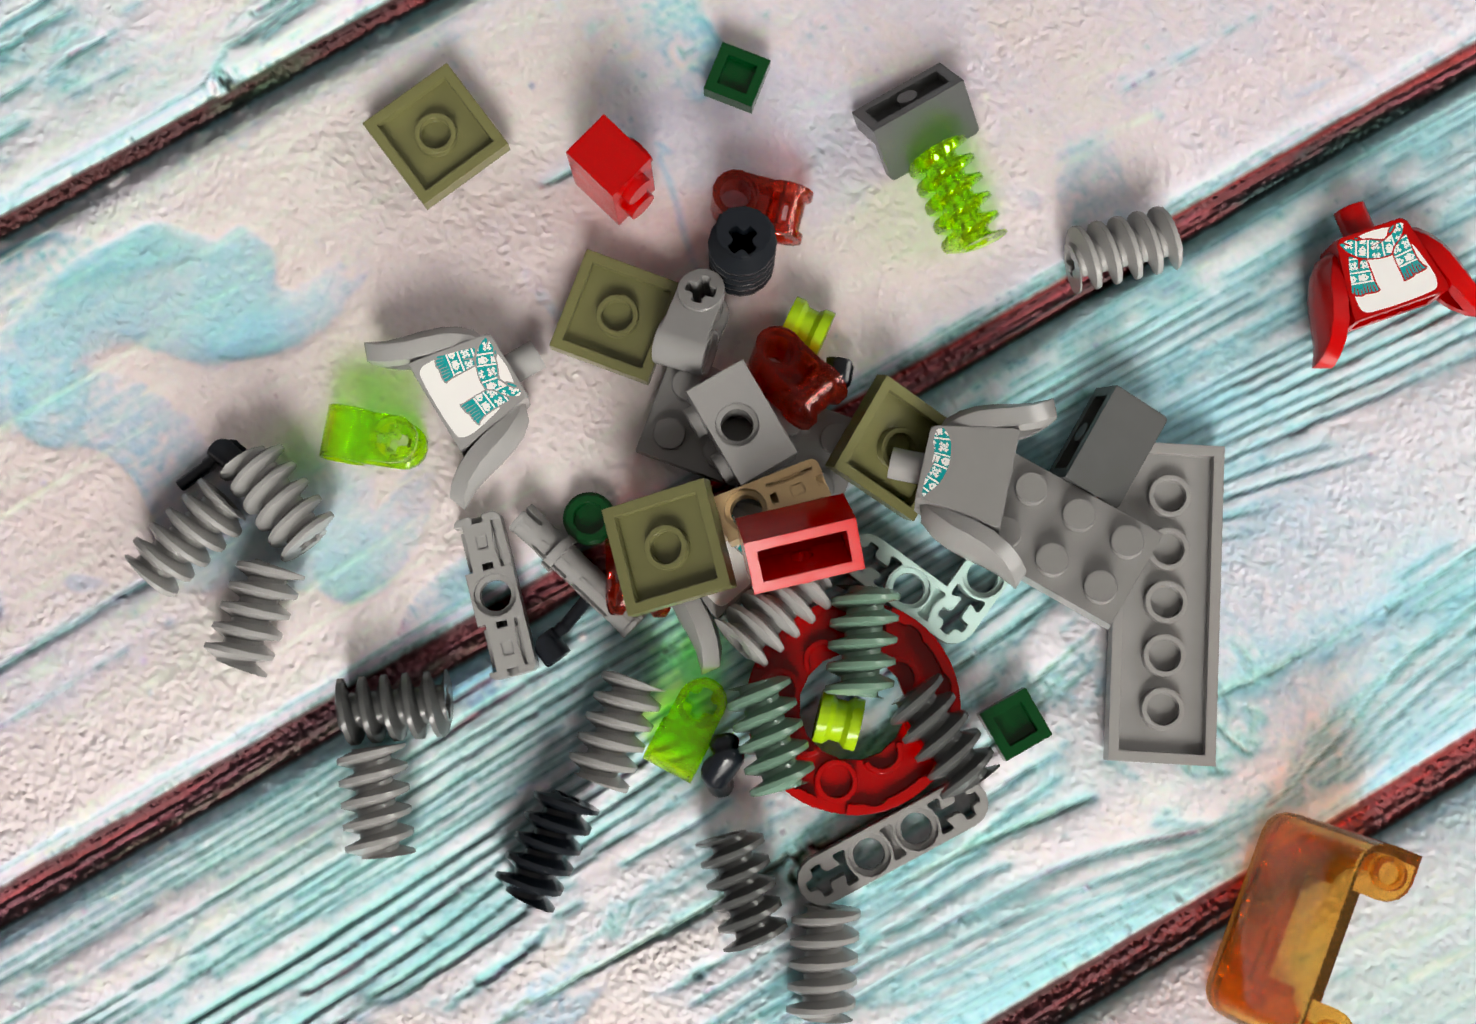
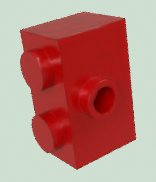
[566,114,655,225]
[735,493,865,595]

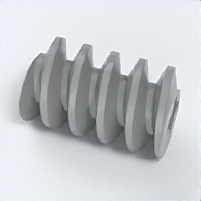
[1064,206,1183,294]
[220,444,334,562]
[125,478,246,597]
[204,558,305,677]
[714,578,832,667]
[569,671,666,793]
[337,743,416,859]
[786,903,861,1023]

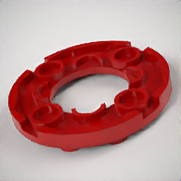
[748,605,961,816]

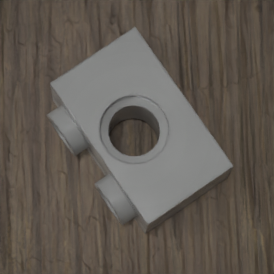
[683,359,798,487]

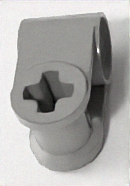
[652,268,729,377]

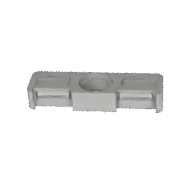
[454,511,539,680]

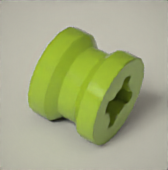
[776,296,836,361]
[811,689,866,751]

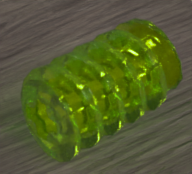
[908,135,1008,254]

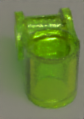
[319,404,428,470]
[643,677,727,784]

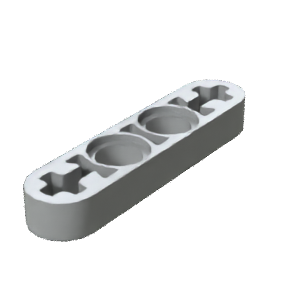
[797,781,988,905]

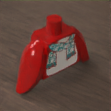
[1307,201,1476,369]

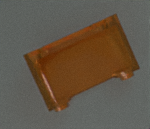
[1205,812,1422,1024]

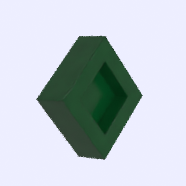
[704,42,771,114]
[976,688,1053,761]

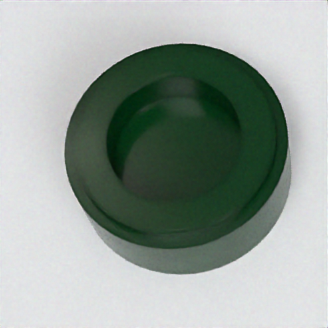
[563,492,613,546]

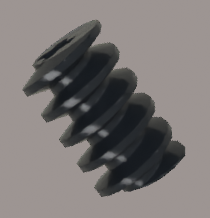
[708,206,777,297]
[495,789,600,913]

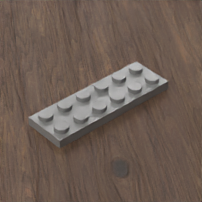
[1103,442,1225,767]

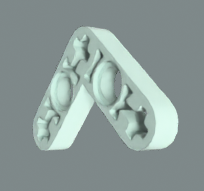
[846,534,1008,644]

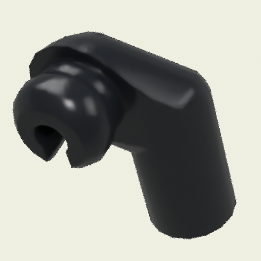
[701,733,744,798]

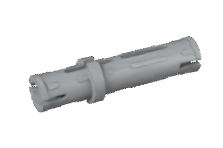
[509,504,647,638]

